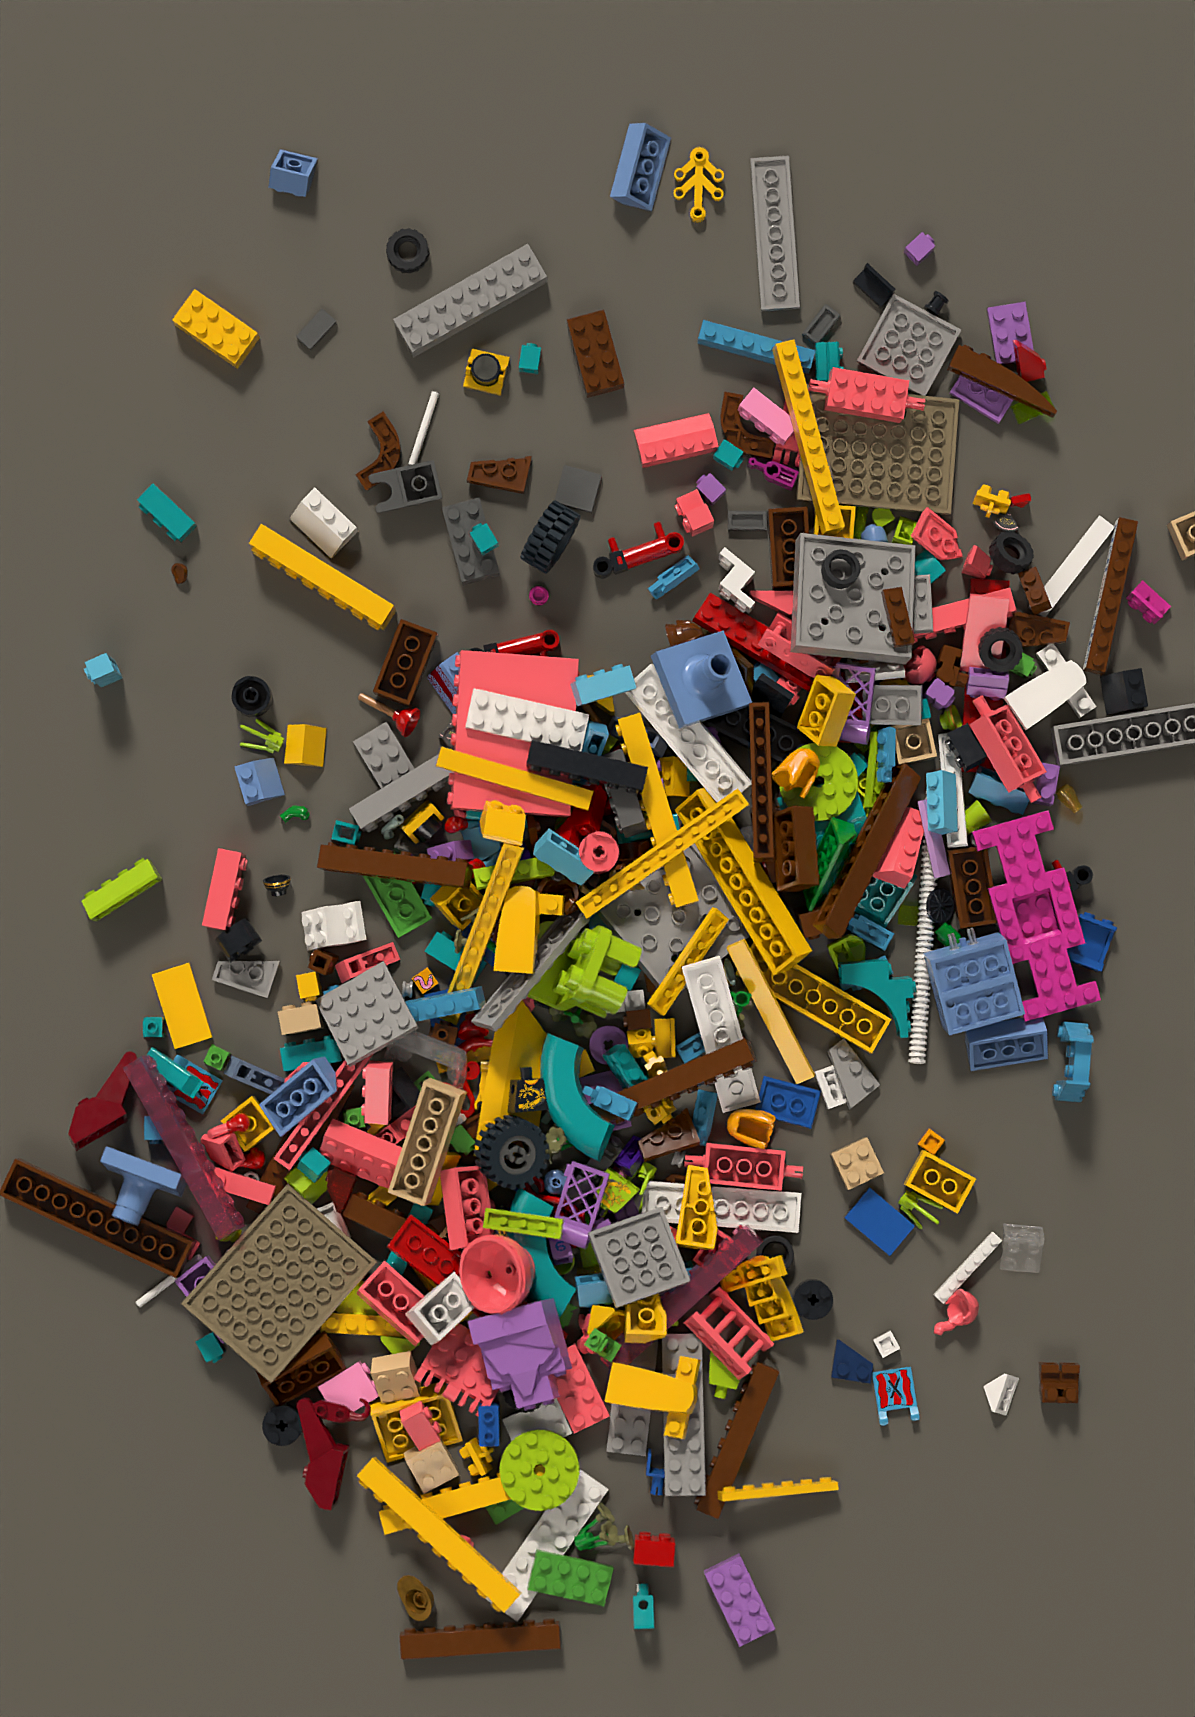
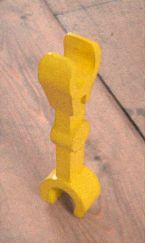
[474,1061,489,1110]

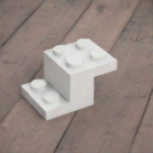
[718,547,755,614]
[301,901,366,951]

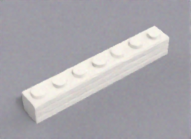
[933,1232,1002,1304]

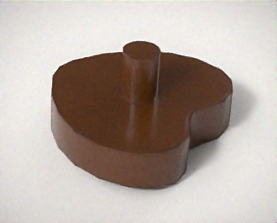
[171,563,188,584]

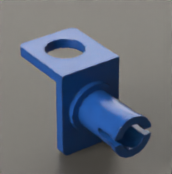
[646,1448,664,1495]

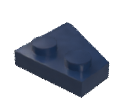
[831,1339,873,1383]

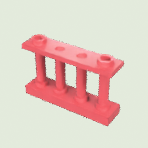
[758,612,841,679]
[684,1287,774,1380]

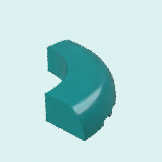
[540,1033,615,1162]
[506,1188,576,1319]

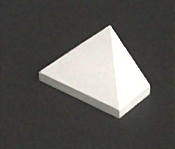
[983,1374,1019,1415]

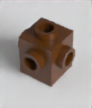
[428,1020,459,1050]

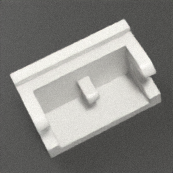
[814,1065,847,1109]

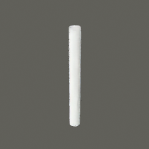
[408,391,439,465]
[136,1253,203,1308]

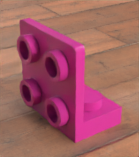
[1126,580,1171,624]

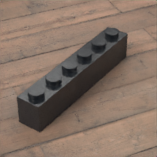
[526,740,648,795]

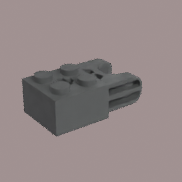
[368,460,443,513]

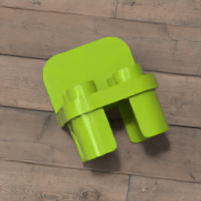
[527,921,642,1018]

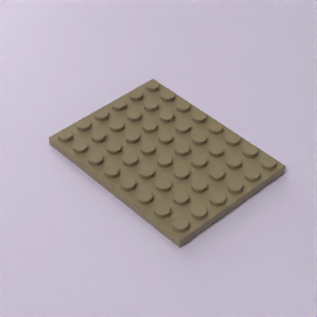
[796,384,959,515]
[181,1184,377,1383]

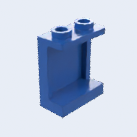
[1067,912,1117,972]
[478,1401,500,1447]

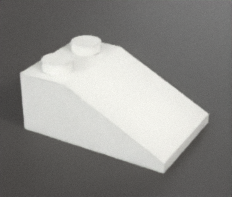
[405,1272,474,1345]
[502,1398,573,1440]

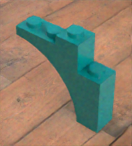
[838,959,916,1038]

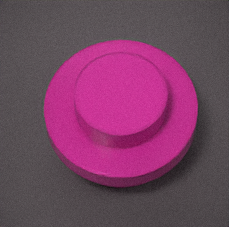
[529,586,549,606]

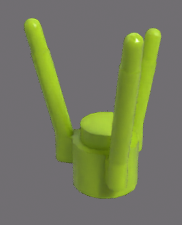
[240,719,285,753]
[627,1162,657,1213]
[898,1191,943,1229]

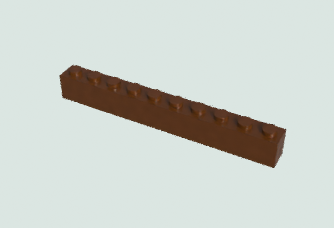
[813,764,921,939]
[589,1038,757,1125]

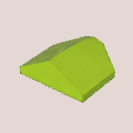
[826,934,866,971]
[284,1163,328,1204]

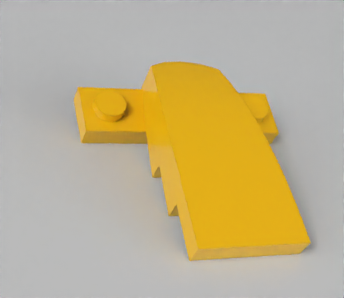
[494,886,565,974]
[718,1255,804,1341]
[605,1356,701,1439]

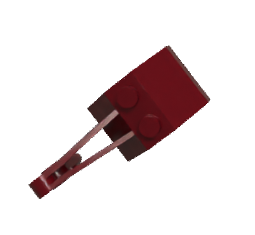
[68,1051,176,1151]
[297,1398,371,1511]

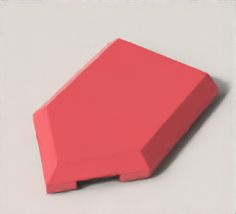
[911,507,963,561]

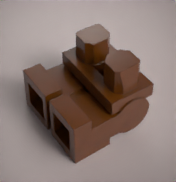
[934,645,969,688]
[1039,1362,1080,1403]

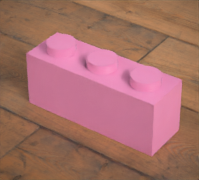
[738,387,794,445]

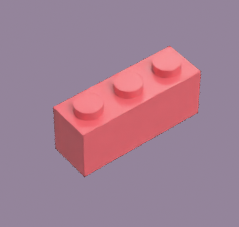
[361,1060,393,1125]

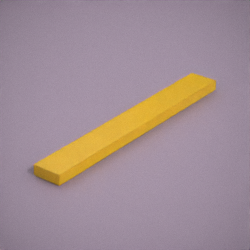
[436,747,593,810]
[726,938,815,1084]

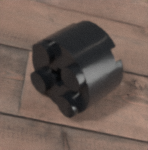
[231,676,273,717]
[215,918,262,963]
[792,1279,833,1320]
[262,1404,303,1446]

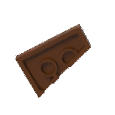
[467,456,532,494]
[1004,611,1070,649]
[638,1108,700,1162]

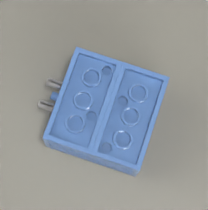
[923,928,1025,1036]

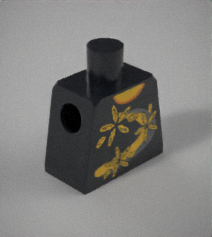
[508,1067,549,1113]

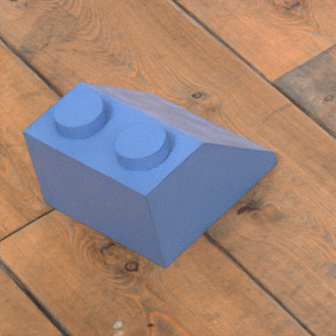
[268,149,317,197]
[235,758,285,806]

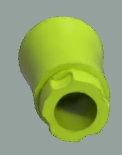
[965,800,992,836]

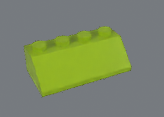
[82,858,163,922]

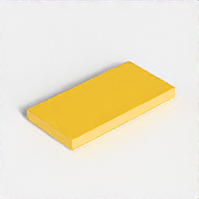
[152,963,213,1049]

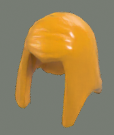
[771,748,820,799]
[727,1109,776,1149]

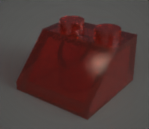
[325,1167,359,1214]

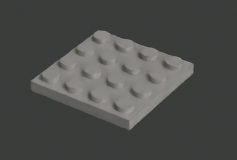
[857,294,961,396]
[315,961,419,1067]
[588,1207,690,1308]

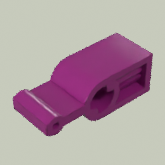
[747,458,799,491]

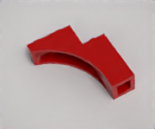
[555,784,608,848]

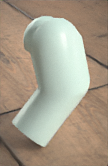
[381,814,404,840]

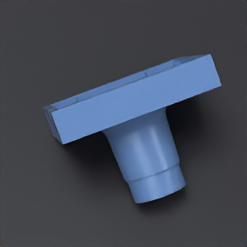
[651,630,752,729]
[100,1146,187,1226]

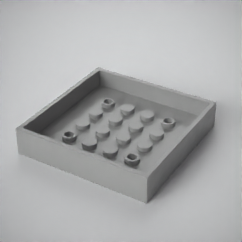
[791,533,915,664]
[596,844,750,991]

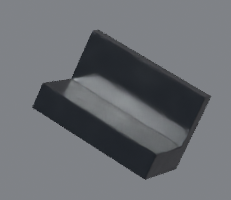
[853,263,896,308]

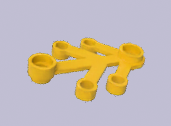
[673,147,724,223]

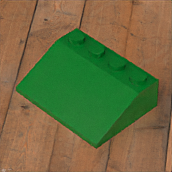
[803,817,857,911]

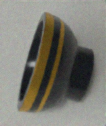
[263,875,291,896]

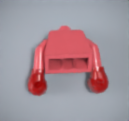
[201,1113,265,1172]

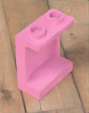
[318,1361,379,1412]

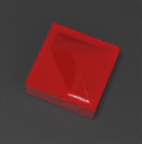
[1010,493,1031,508]

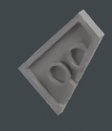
[212,961,280,998]
[827,1039,880,1109]

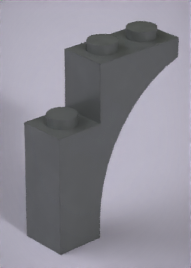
[560,1134,625,1217]

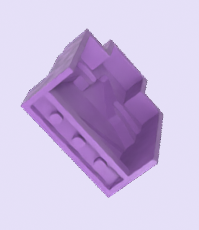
[468,1298,572,1411]

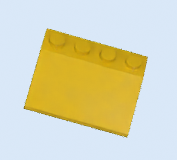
[369,1382,463,1463]

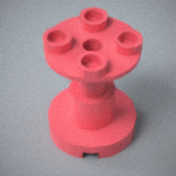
[579,832,619,874]

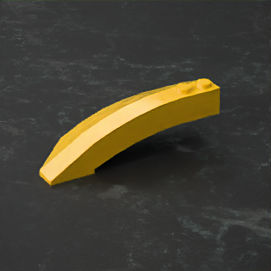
[474,1000,547,1160]

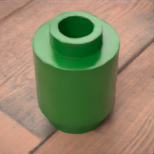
[934,922,963,947]

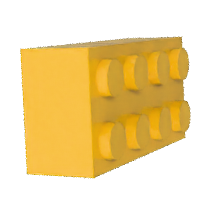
[172,289,260,369]

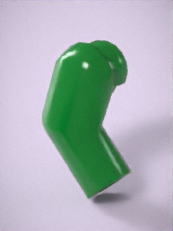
[280,805,310,823]

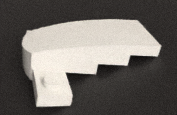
[1004,644,1096,730]

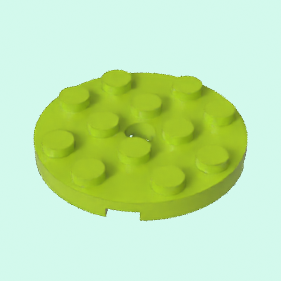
[779,743,858,822]
[500,1429,580,1511]

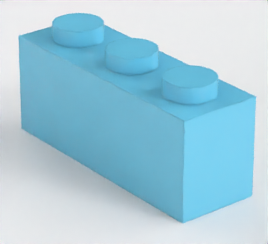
[84,653,122,688]
[570,664,637,706]
[926,770,958,835]
[533,829,595,886]

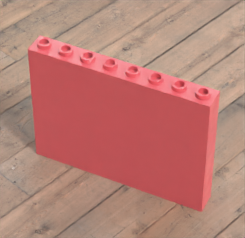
[447,650,579,817]

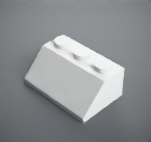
[289,487,358,559]

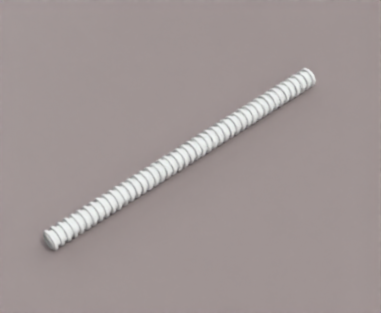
[908,791,938,1064]

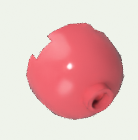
[903,645,937,685]

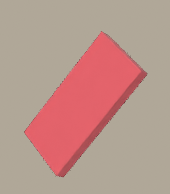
[959,594,1010,672]

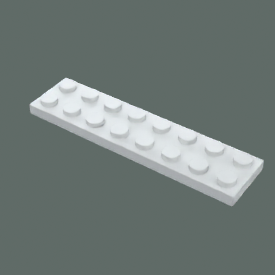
[625,664,751,802]
[682,956,760,1113]
[641,1181,801,1233]
[485,1469,608,1622]

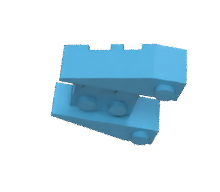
[1052,1022,1094,1102]

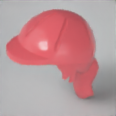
[934,1289,979,1336]

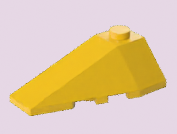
[675,1165,718,1250]
[624,1294,667,1343]

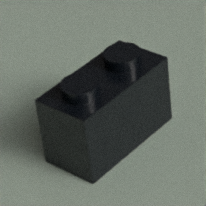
[945,723,987,772]

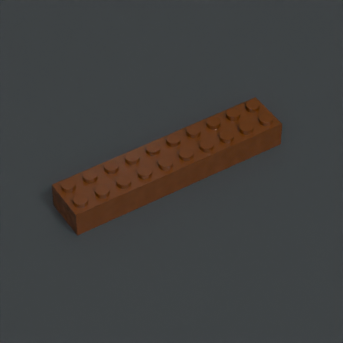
[0,1158,196,1278]

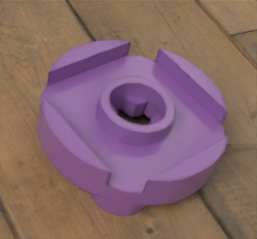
[589,1026,628,1065]

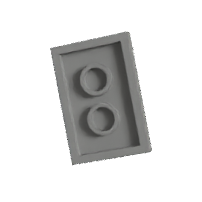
[863,684,922,725]
[353,722,414,789]

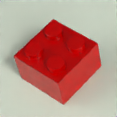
[633,1531,675,1567]

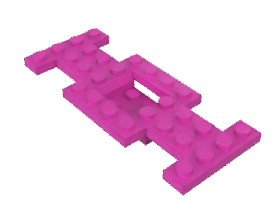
[972,810,1101,1022]

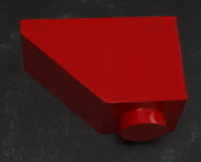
[1013,340,1047,382]

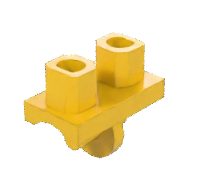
[973,484,1011,518]
[643,1051,668,1079]
[459,1437,495,1476]

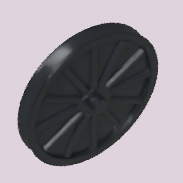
[926,888,954,924]

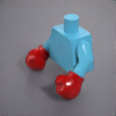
[445,816,503,878]

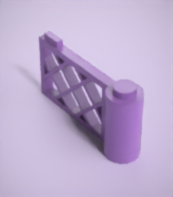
[832,662,876,745]
[554,1161,610,1249]

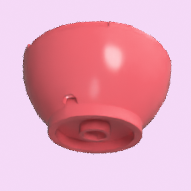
[459,1235,535,1314]

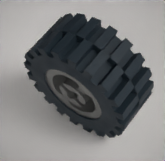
[520,500,581,574]
[474,1115,550,1189]

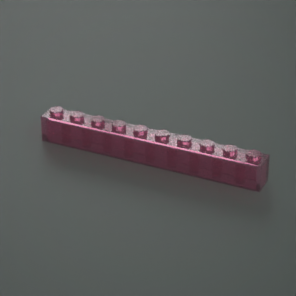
[123,1055,245,1240]
[600,1224,763,1371]

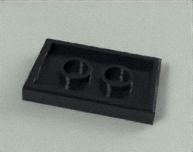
[752,673,794,718]

